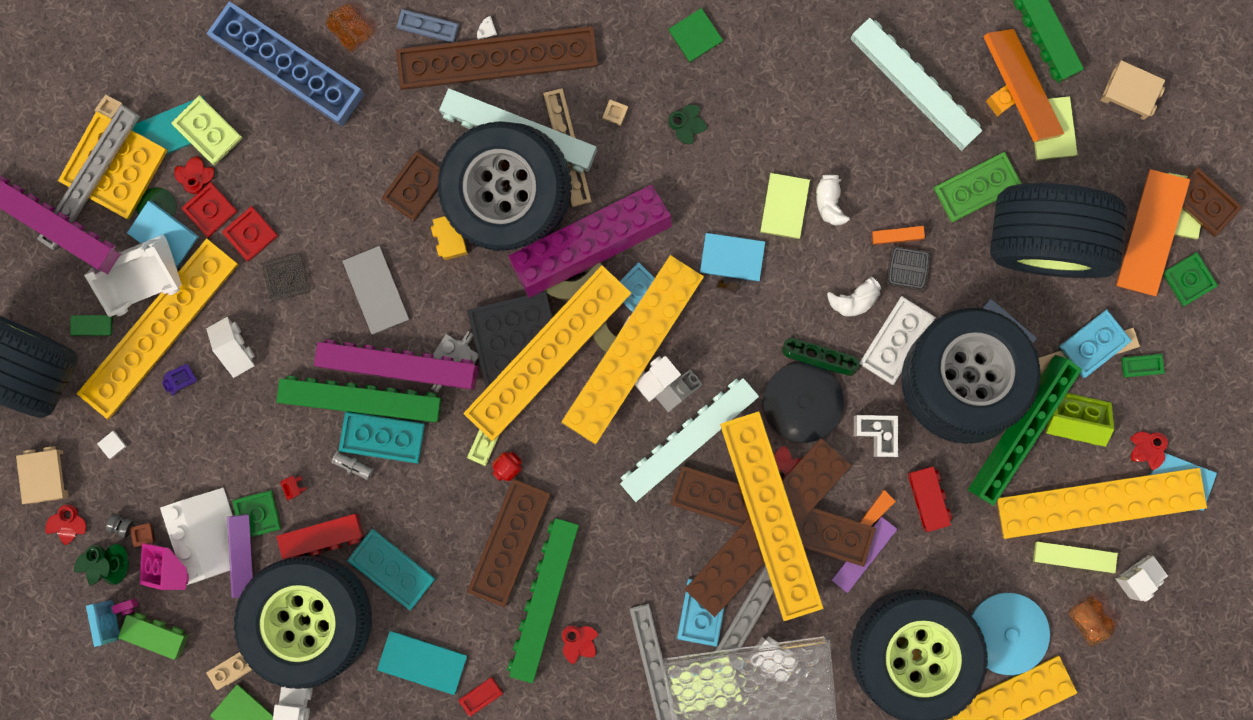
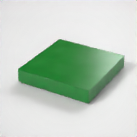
[668,8,723,63]
[1163,252,1218,307]
[232,490,282,537]

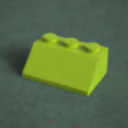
[1046,393,1114,447]

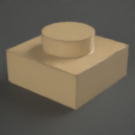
[94,95,123,119]
[602,100,628,126]

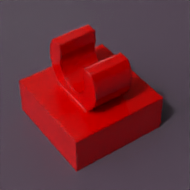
[280,476,306,501]

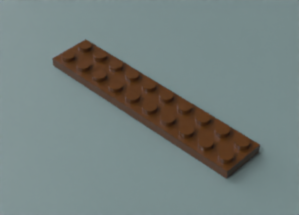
[396,26,598,90]
[684,438,851,617]
[670,466,876,567]

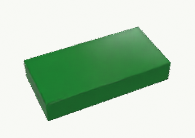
[70,315,113,336]
[1121,354,1165,378]

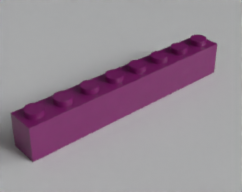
[0,175,121,274]
[314,339,479,390]

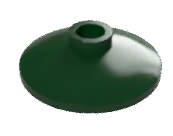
[136,187,176,217]
[102,544,129,585]

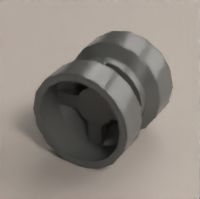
[106,513,134,539]

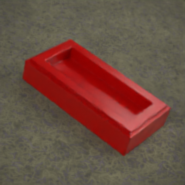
[458,677,503,717]

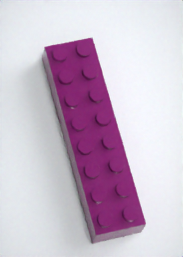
[508,185,672,298]

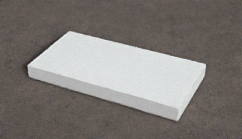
[860,296,936,385]

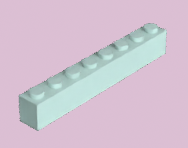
[851,18,982,151]
[439,88,597,173]
[620,378,759,502]

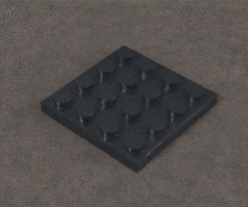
[467,291,565,388]

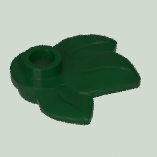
[668,105,707,144]
[74,545,110,585]

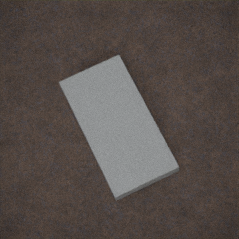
[342,246,410,335]

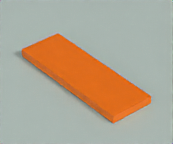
[983,29,1065,142]
[1116,169,1190,297]

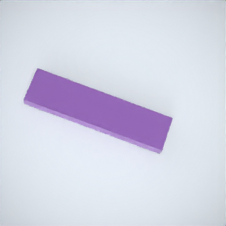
[227,514,253,598]
[831,517,897,593]

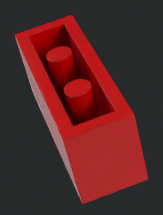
[907,466,952,532]

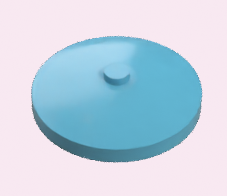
[972,593,1050,675]

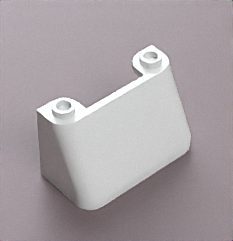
[84,235,182,317]

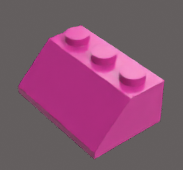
[139,543,189,590]

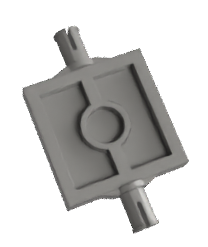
[431,331,479,393]

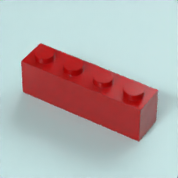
[276,513,364,560]

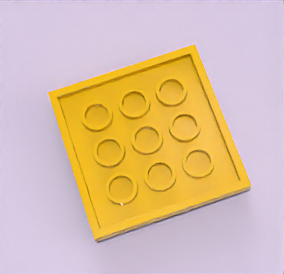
[58,111,168,220]

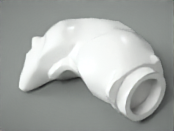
[816,175,850,226]
[827,277,881,316]

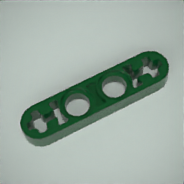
[782,338,860,376]

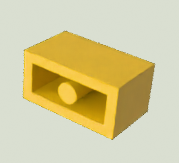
[431,216,468,260]

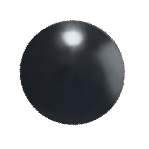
[763,362,844,443]

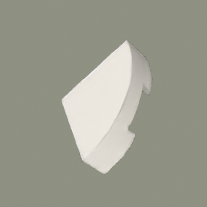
[477,16,497,40]

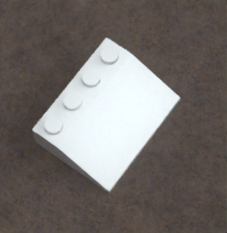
[160,488,233,585]

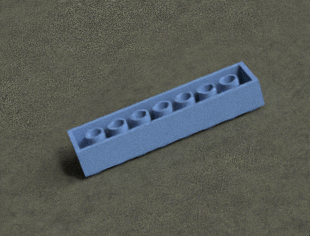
[206,1,365,127]

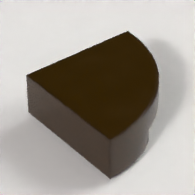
[717,280,738,293]

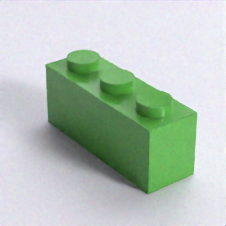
[118,612,189,660]

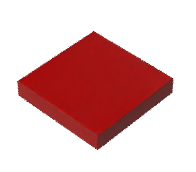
[181,182,238,238]
[222,206,278,262]

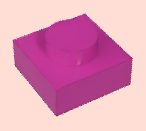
[111,599,139,616]

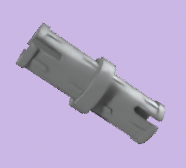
[331,451,374,480]

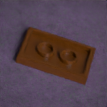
[381,150,440,222]
[1182,167,1243,237]

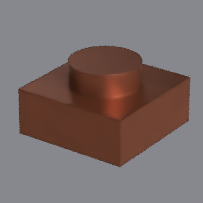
[130,523,156,547]

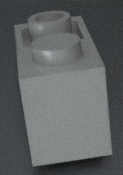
[656,369,703,413]

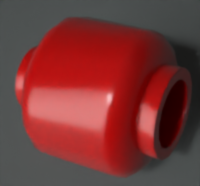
[492,451,522,481]

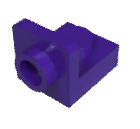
[162,364,197,396]

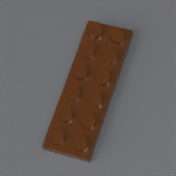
[467,479,551,607]

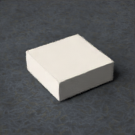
[97,431,127,459]

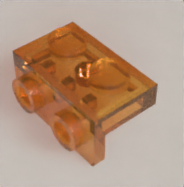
[326,3,373,52]
[1068,596,1115,647]

